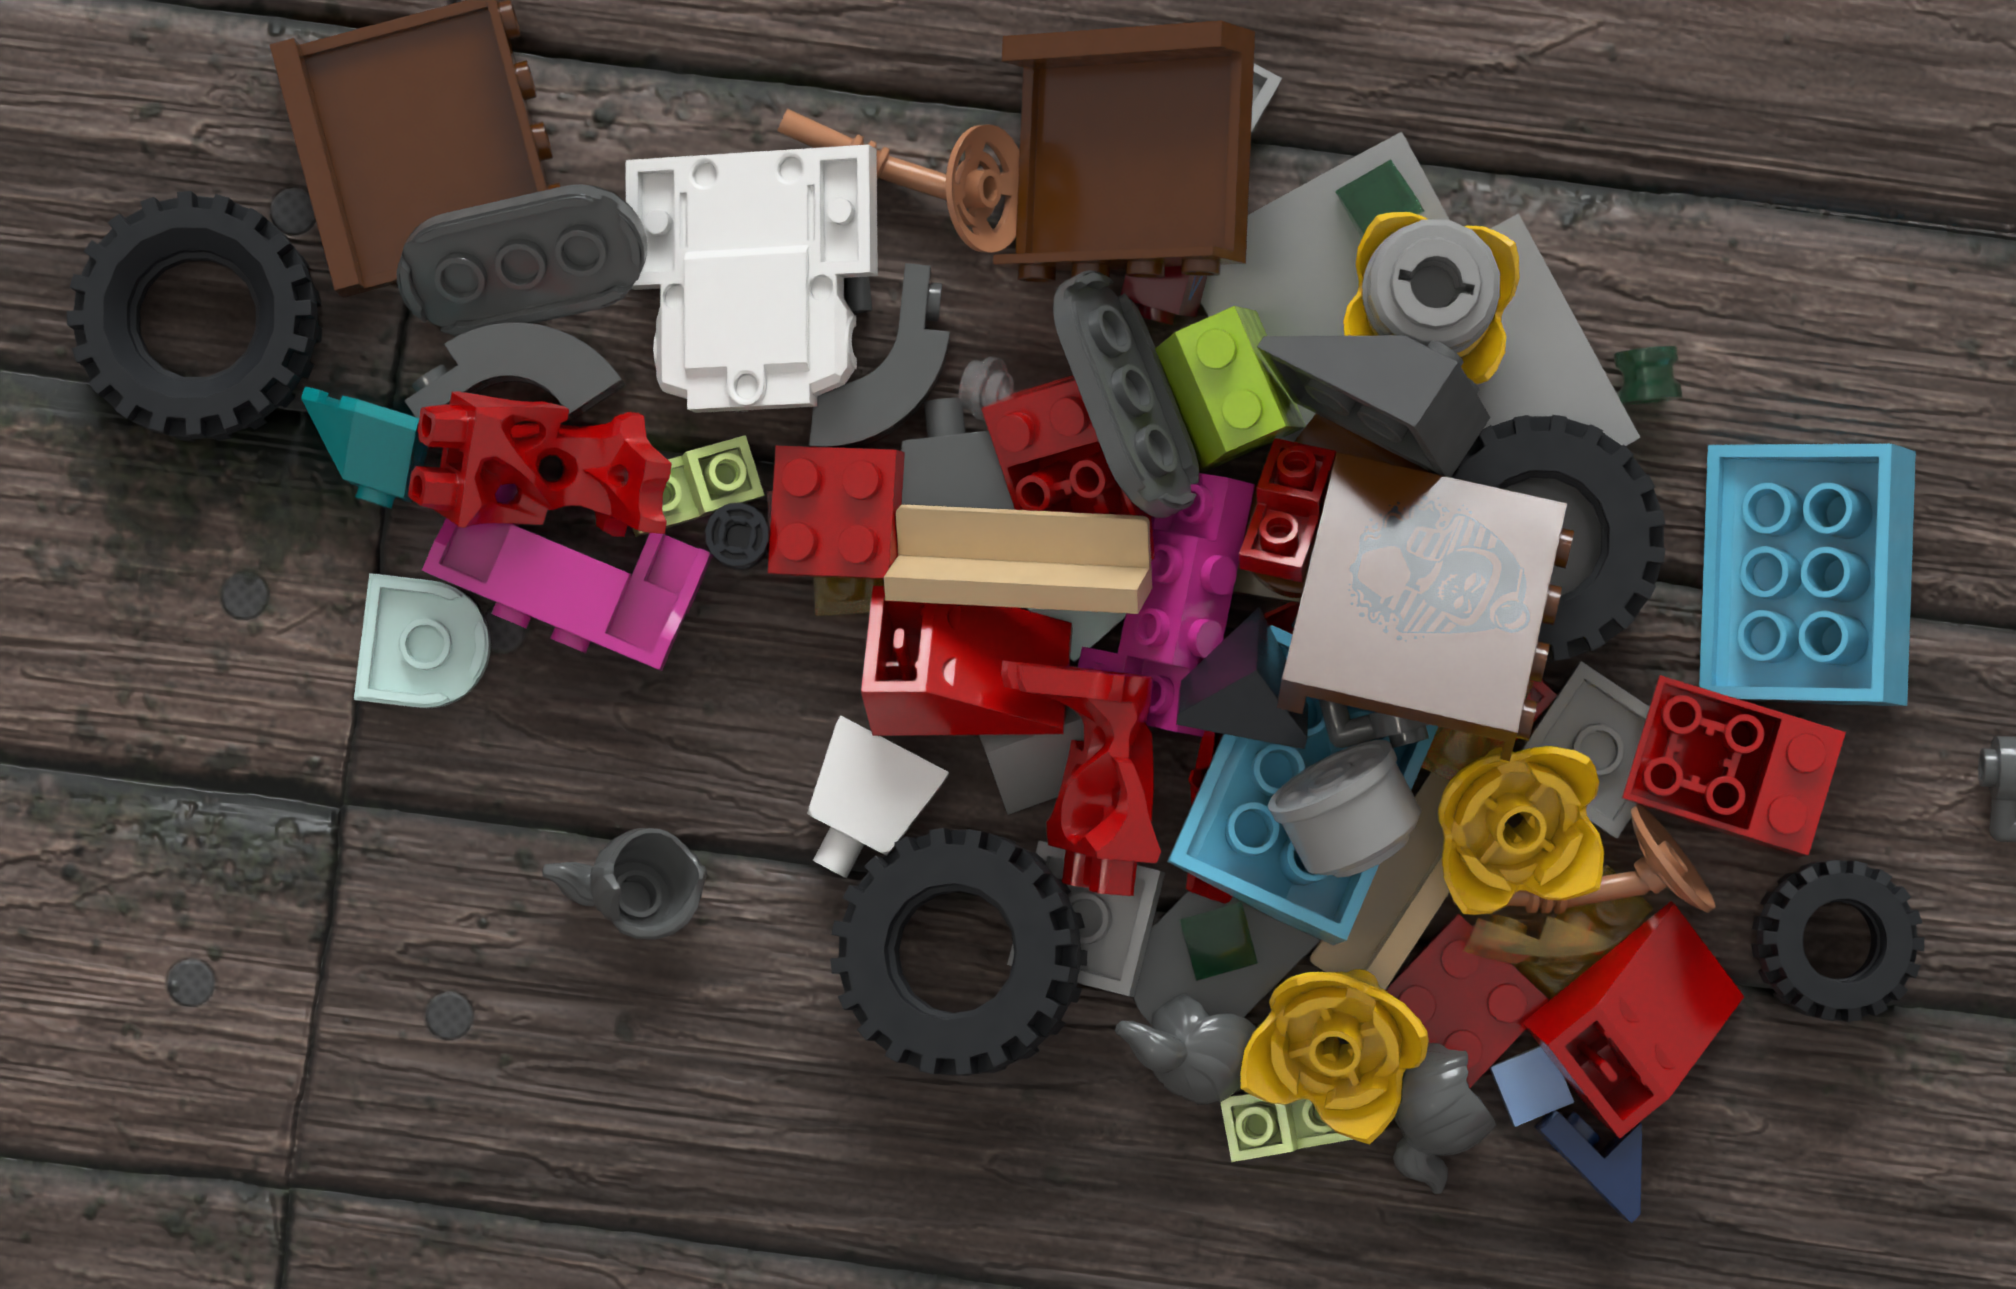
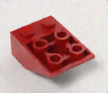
[981,375,1155,561]
[861,586,1073,736]
[1622,675,1846,857]
[1523,901,1744,1139]

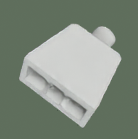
[807,715,949,878]

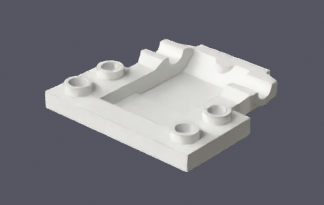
[626,144,878,413]

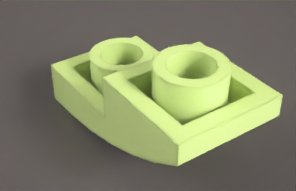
[633,435,765,537]
[1221,1093,1353,1162]

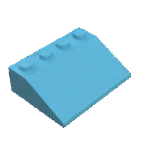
[1699,444,1916,706]
[1167,625,1438,945]

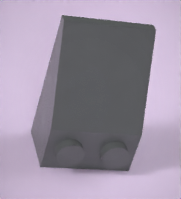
[1257,335,1491,477]

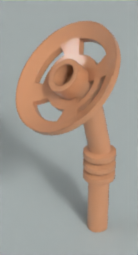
[777,108,1020,253]
[1452,804,1716,914]

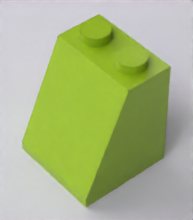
[1155,306,1306,473]

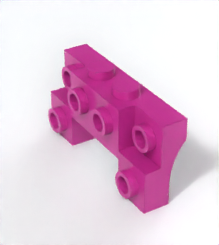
[1078,473,1255,737]
[422,484,713,671]

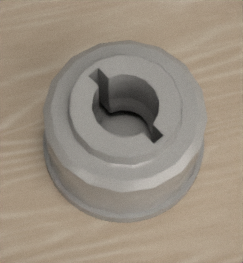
[1362,220,1500,353]
[1268,740,1422,878]

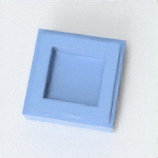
[1489,1045,1574,1127]

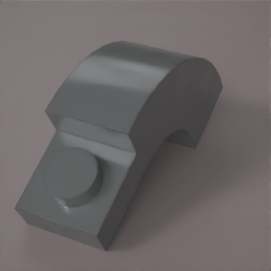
[809,263,950,448]
[404,323,626,421]

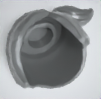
[542,828,708,940]
[1115,993,1257,1105]
[1393,1042,1496,1194]

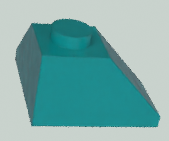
[301,386,429,509]

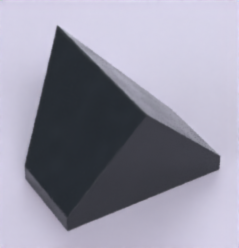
[1176,606,1309,749]

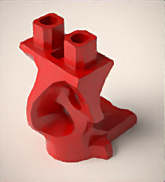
[408,391,672,537]
[1001,661,1161,896]

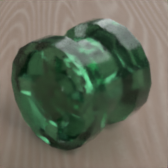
[1614,346,1683,406]

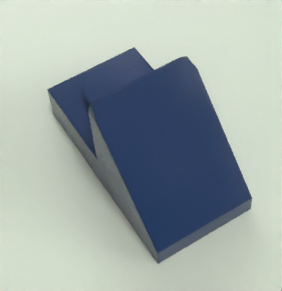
[1534,1111,1642,1223]

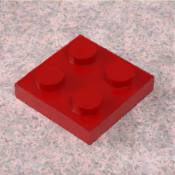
[768,446,905,580]
[1386,913,1549,1088]

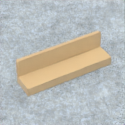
[884,505,1152,614]
[1310,762,1454,990]

